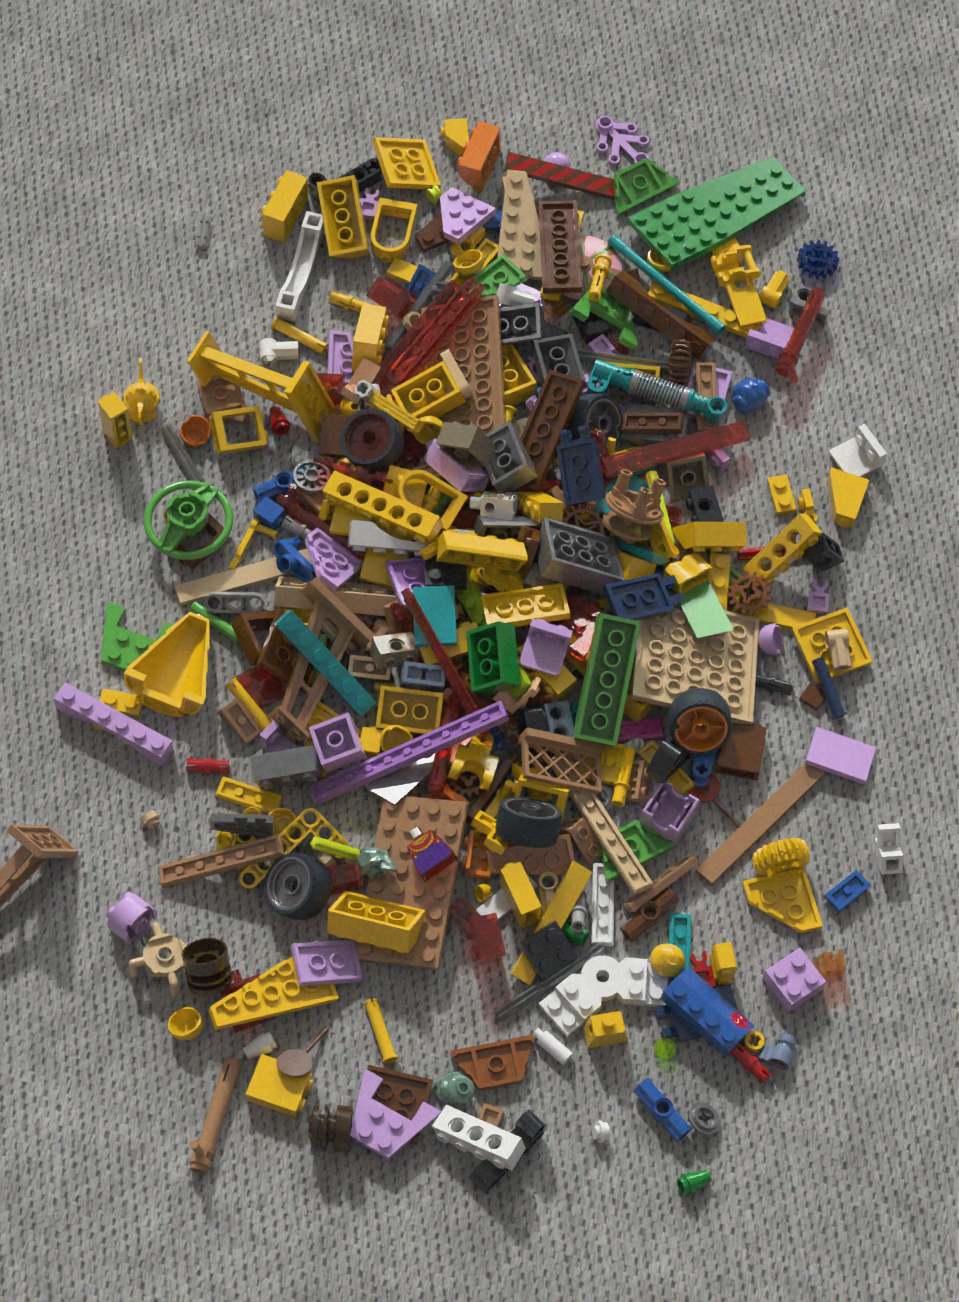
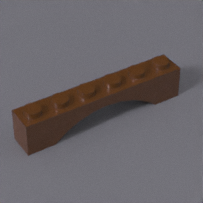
[606,271,716,360]

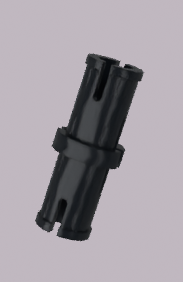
[755,674,794,695]

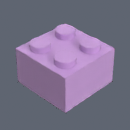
[309,713,366,773]
[762,948,826,1013]

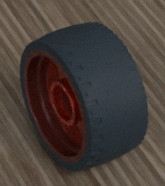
[340,408,404,473]

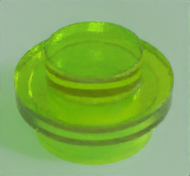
[654,1038,676,1060]

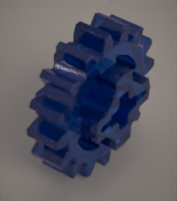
[797,240,839,280]

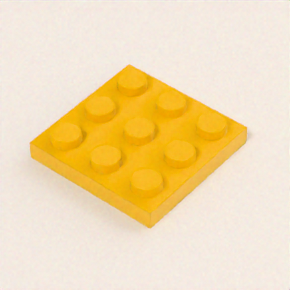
[372,137,441,189]
[791,607,873,684]

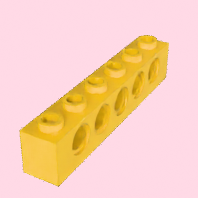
[322,471,443,544]

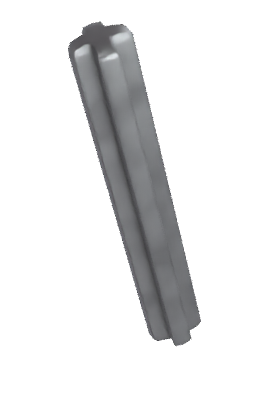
[161,424,205,490]

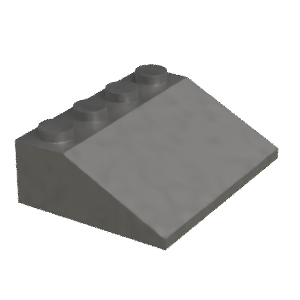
[538,517,625,595]

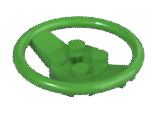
[144,481,233,560]

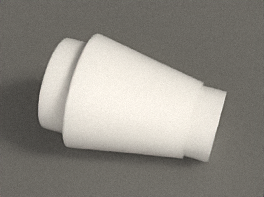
[243,1031,277,1059]

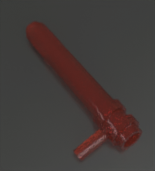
[775,287,826,383]
[275,483,367,560]
[428,688,464,796]

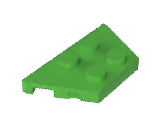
[613,157,680,216]
[600,820,676,883]

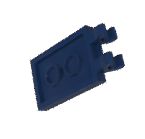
[556,425,606,506]
[603,573,685,621]
[654,984,738,1043]

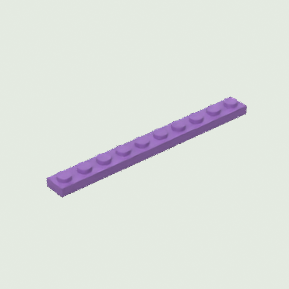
[309,701,509,806]

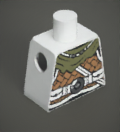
[470,491,518,520]

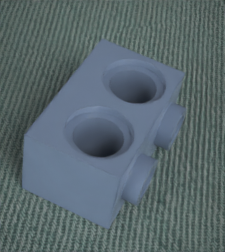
[400,661,446,692]
[541,700,574,737]

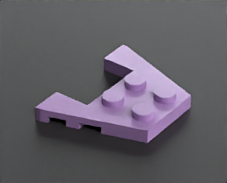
[350,1069,441,1160]

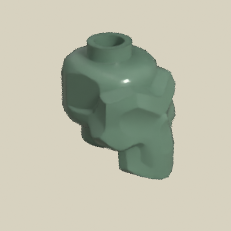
[356,846,398,880]
[433,1072,475,1105]

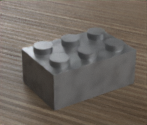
[250,745,324,791]

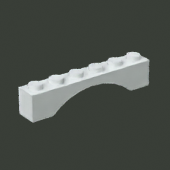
[275,211,325,323]
[348,520,474,557]

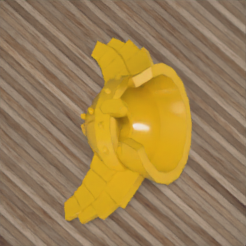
[123,358,160,425]

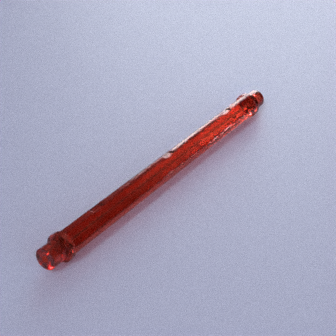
[401,588,490,738]

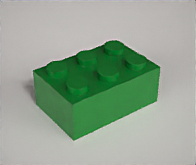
[466,621,520,696]

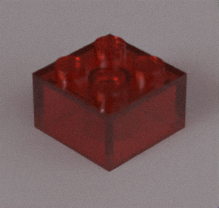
[366,276,417,320]
[465,913,506,966]

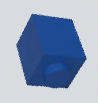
[253,496,286,530]

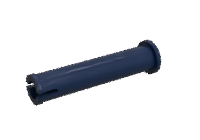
[811,657,848,720]

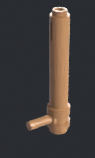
[189,1056,241,1175]

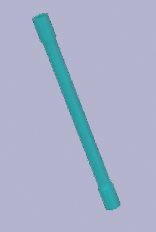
[607,235,726,335]

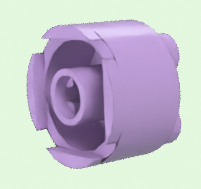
[106,892,157,944]

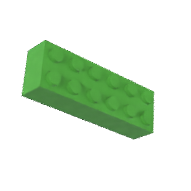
[572,613,641,747]

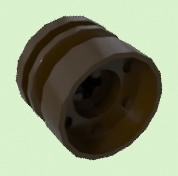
[181,938,233,995]
[309,1104,353,1153]

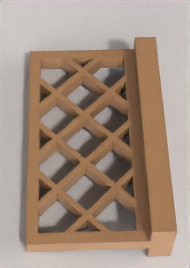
[518,728,603,794]

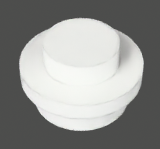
[592,1121,610,1143]

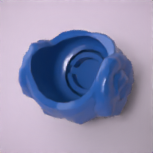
[732,378,770,415]

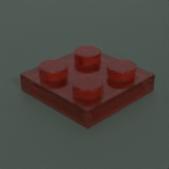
[232,665,286,709]

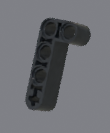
[308,158,383,206]
[646,740,691,784]
[469,1109,546,1194]

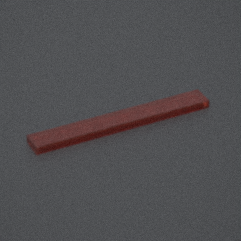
[600,420,751,478]

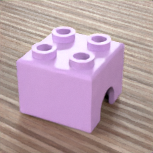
[640,781,700,844]

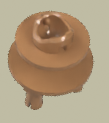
[602,469,666,545]

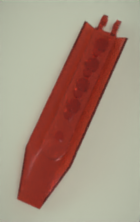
[360,277,485,410]

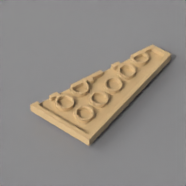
[497,169,542,281]

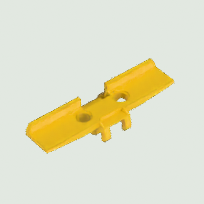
[710,237,767,327]

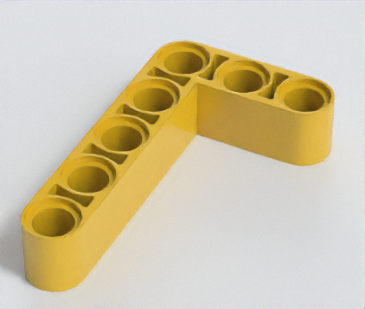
[238,808,350,889]

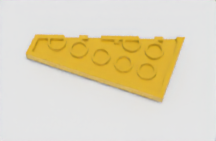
[208,940,339,1030]

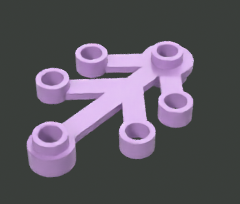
[595,116,649,166]

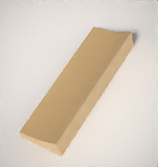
[274,576,397,616]

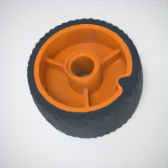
[668,688,732,755]

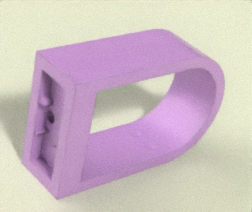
[424,438,490,492]

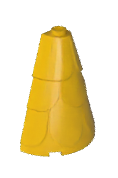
[124,612,210,717]

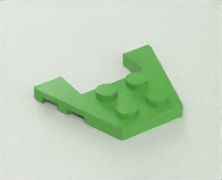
[569,284,638,350]
[101,602,173,671]

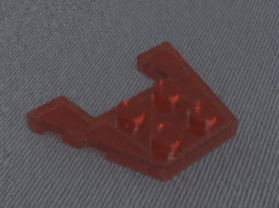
[527,594,608,661]

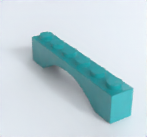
[273,610,377,717]

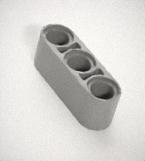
[204,591,265,613]

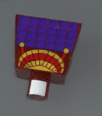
[407,827,458,882]

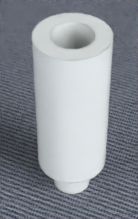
[533,1028,573,1066]

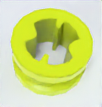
[426,185,442,205]

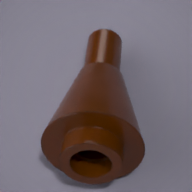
[526,691,558,707]

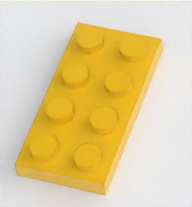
[480,583,570,627]

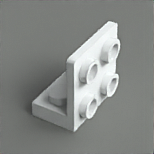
[829,424,887,477]

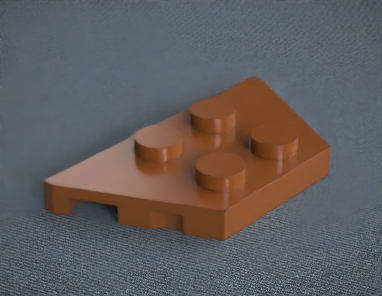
[450,1034,534,1091]

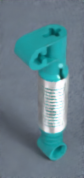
[586,359,727,424]

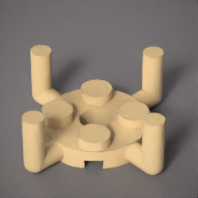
[129,922,187,997]

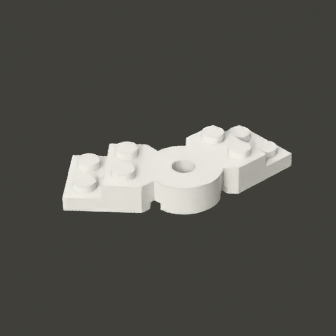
[538,956,668,1037]

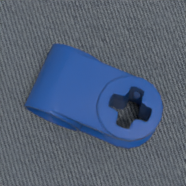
[690,751,715,787]

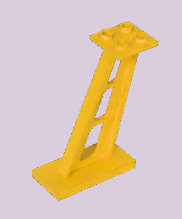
[187,331,339,443]

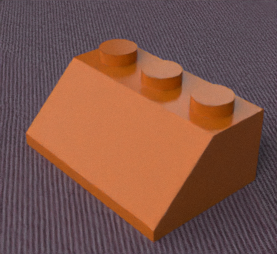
[457,121,501,193]

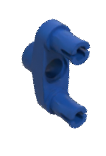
[273,537,317,582]

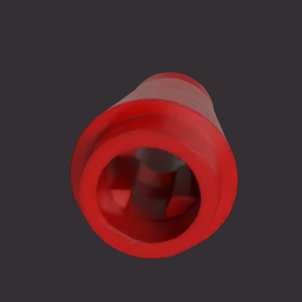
[269,406,291,436]

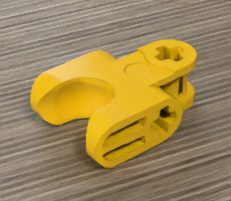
[448,731,499,791]

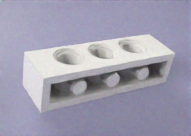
[432,1105,526,1171]

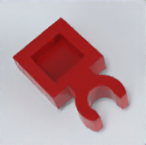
[690,952,716,988]

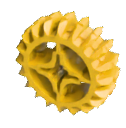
[752,838,811,876]

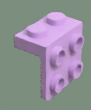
[745,318,794,361]
[519,619,573,677]

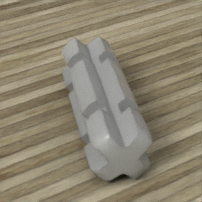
[196,215,211,250]

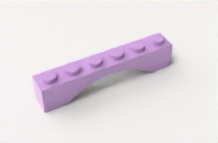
[54,682,174,767]

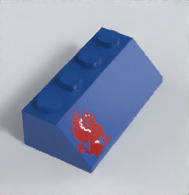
[660,967,755,1058]

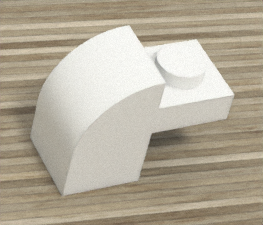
[875,823,903,875]

